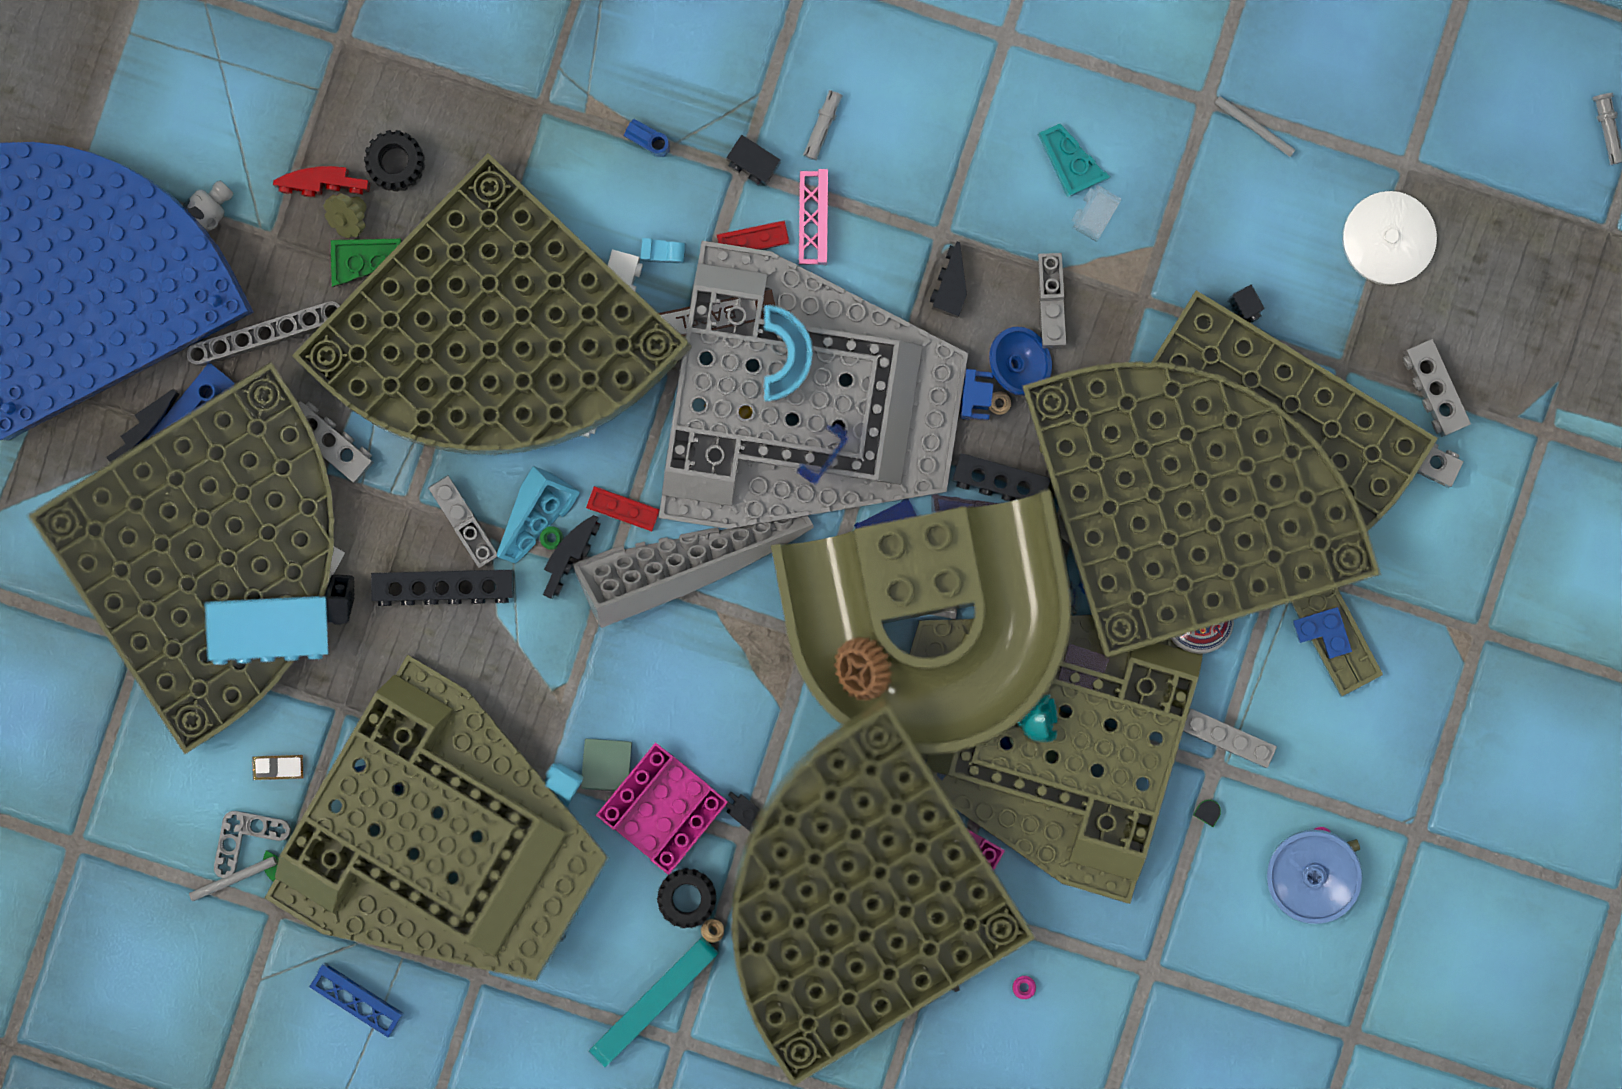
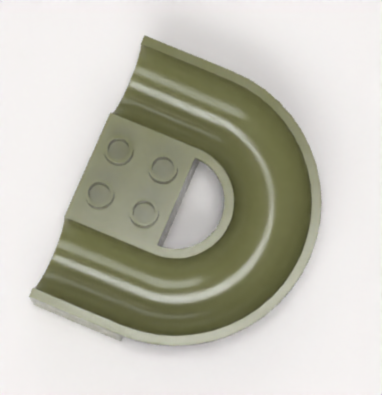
[771,490,1071,754]

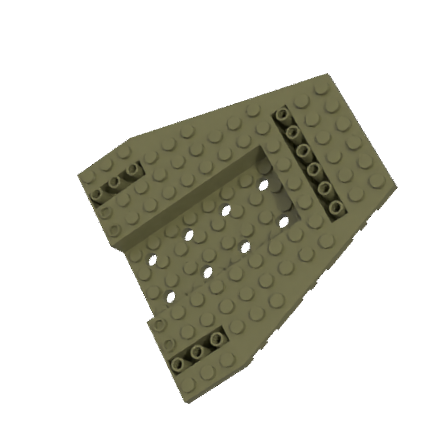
[909,615,1203,904]
[264,655,609,981]

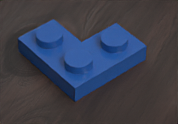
[1292,607,1352,659]

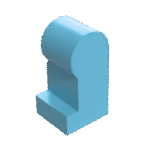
[641,238,685,263]

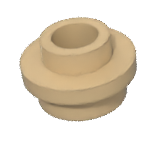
[988,391,1011,415]
[701,919,724,943]

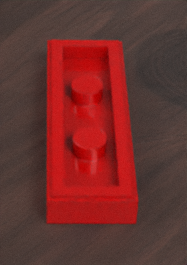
[717,220,790,250]
[586,486,660,532]

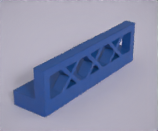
[309,963,404,1037]

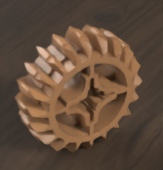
[833,637,893,701]

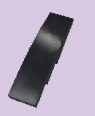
[106,389,179,462]

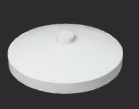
[1342,191,1437,285]

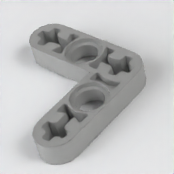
[214,811,291,878]

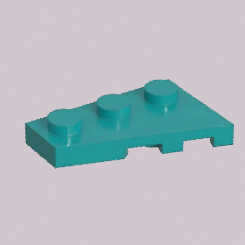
[1038,124,1110,197]

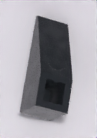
[929,241,967,318]

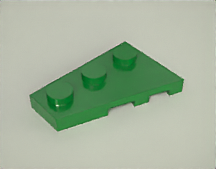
[331,239,402,288]

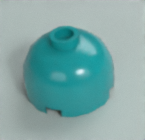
[1017,694,1058,742]

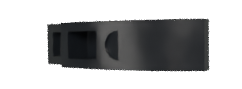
[543,515,601,599]

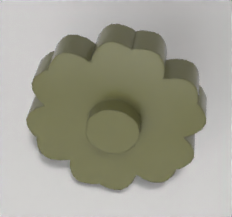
[323,193,367,239]

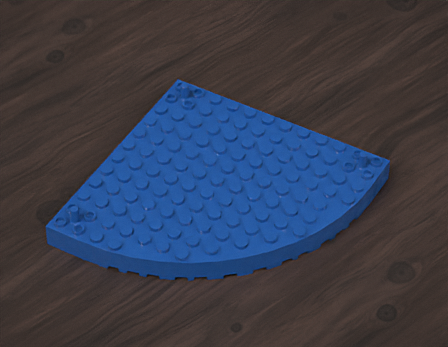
[0,142,254,441]

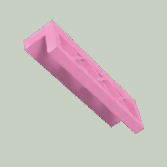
[799,169,828,265]

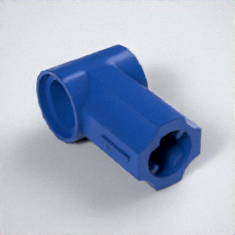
[624,119,670,157]

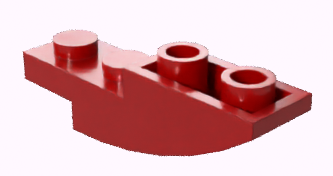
[273,166,371,197]

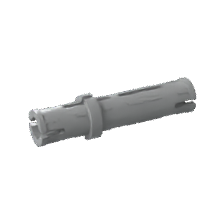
[803,90,843,161]

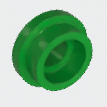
[540,526,563,550]

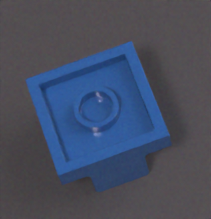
[960,369,994,421]

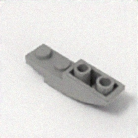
[1038,253,1066,348]
[428,475,497,568]

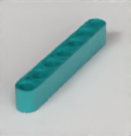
[589,936,719,1068]

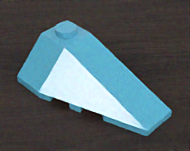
[497,466,580,564]

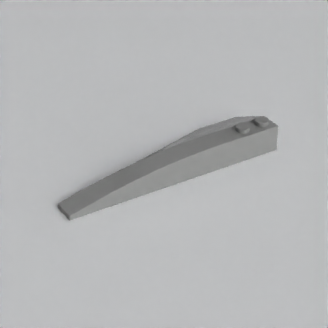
[573,515,814,628]

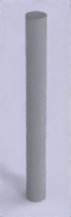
[1215,96,1295,157]
[189,856,277,901]

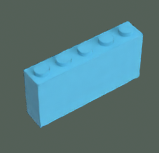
[205,596,328,664]

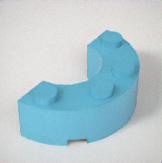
[764,305,812,402]
[544,763,584,807]

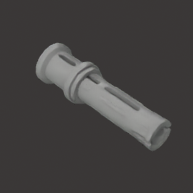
[1592,93,1622,165]

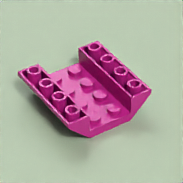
[596,742,728,875]

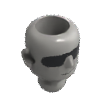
[183,180,233,233]

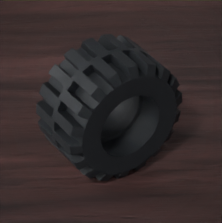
[364,130,425,192]
[657,868,716,928]

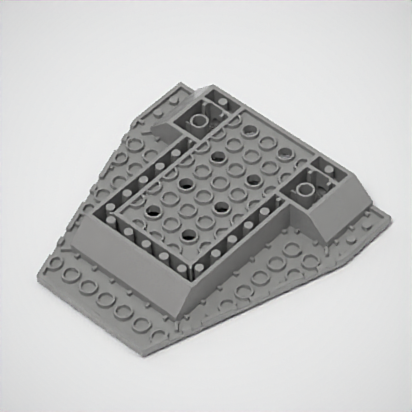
[658,241,968,529]

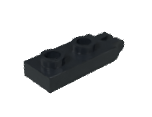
[726,791,761,831]

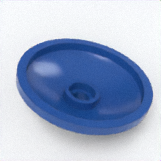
[989,327,1052,396]

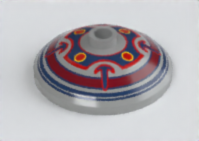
[1170,619,1234,654]

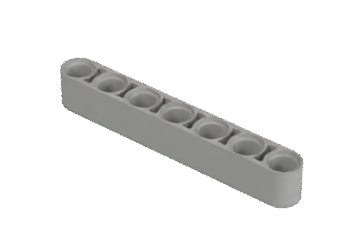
[187,301,340,366]

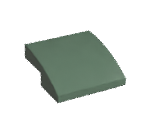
[581,739,632,791]

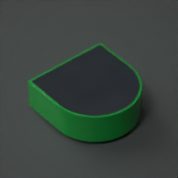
[1193,799,1221,827]

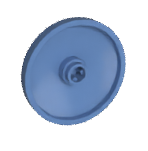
[1267,830,1362,924]

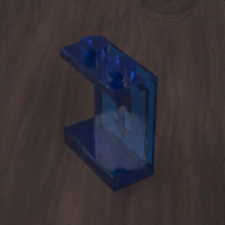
[796,424,849,485]

